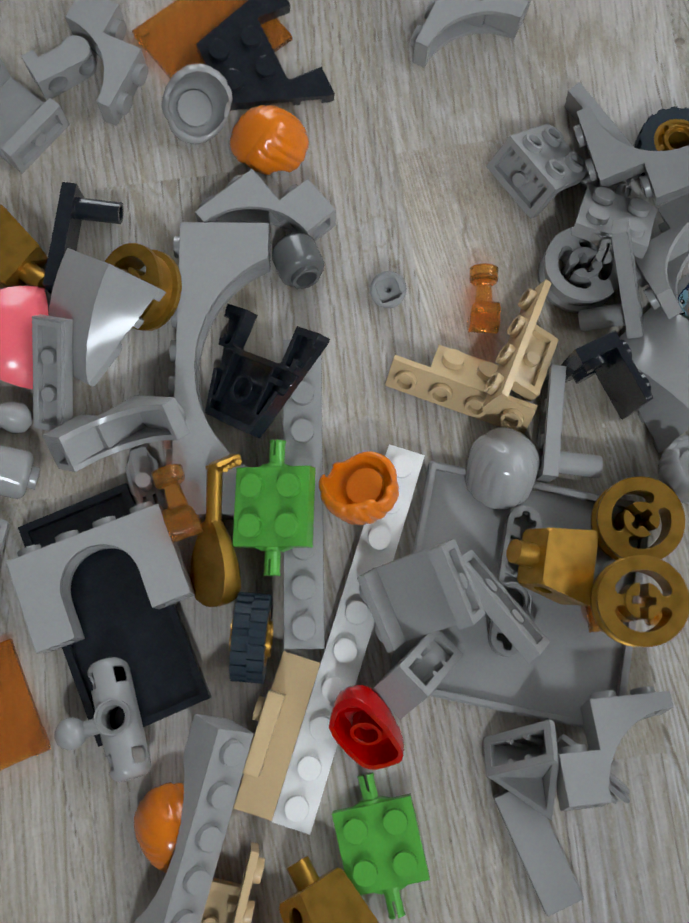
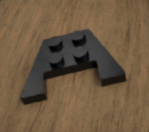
[196,0,335,111]
[205,304,330,438]

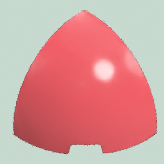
[0,286,49,390]

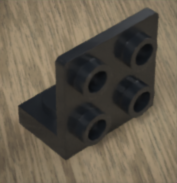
[561,330,653,420]

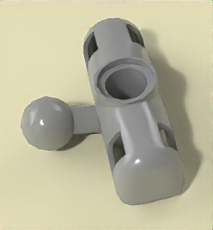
[54,657,151,782]

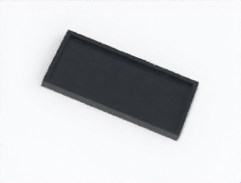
[18,483,212,747]

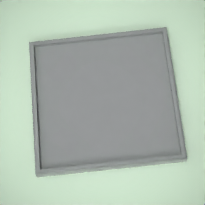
[390,461,649,728]

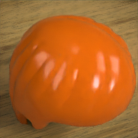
[230,105,309,175]
[319,451,399,525]
[134,782,184,873]

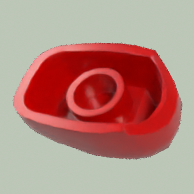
[329,685,404,770]

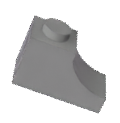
[372,630,463,719]

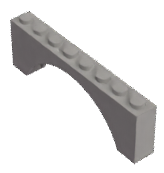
[164,222,271,520]

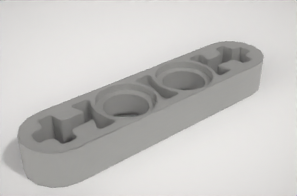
[488,506,542,657]

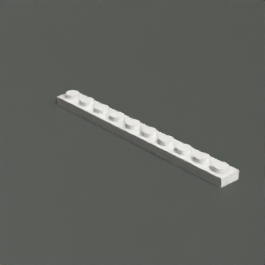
[272,444,425,835]

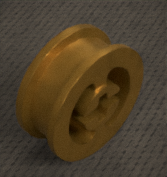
[105,243,182,331]
[590,476,686,561]
[590,555,689,647]

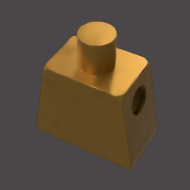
[0,204,48,289]
[506,528,599,606]
[279,855,379,923]

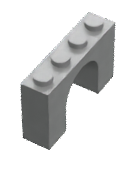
[6,502,196,653]

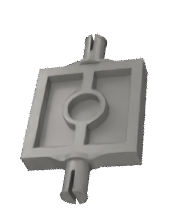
[571,184,657,264]

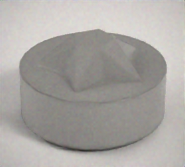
[370,271,407,308]

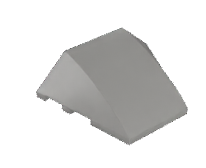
[49,248,166,387]
[620,307,689,454]

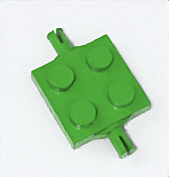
[233,439,316,576]
[332,772,430,919]

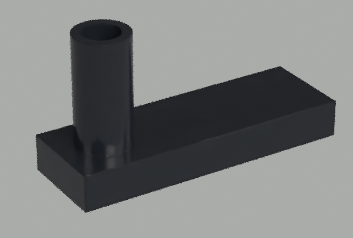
[43,182,124,295]

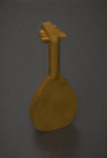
[190,454,242,607]

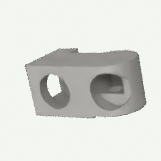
[21,35,97,100]

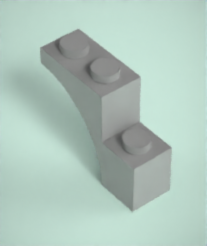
[65,0,148,126]
[410,0,531,68]
[573,106,689,206]
[195,169,336,241]
[634,194,689,319]
[42,395,190,472]
[556,686,674,812]

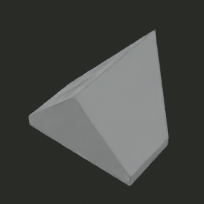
[483,719,559,821]

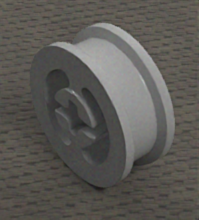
[538,227,619,313]

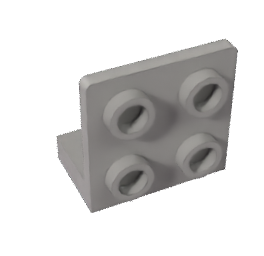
[486,123,589,219]

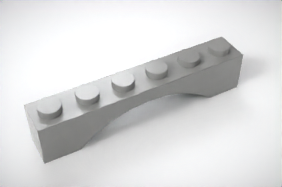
[135,714,254,923]

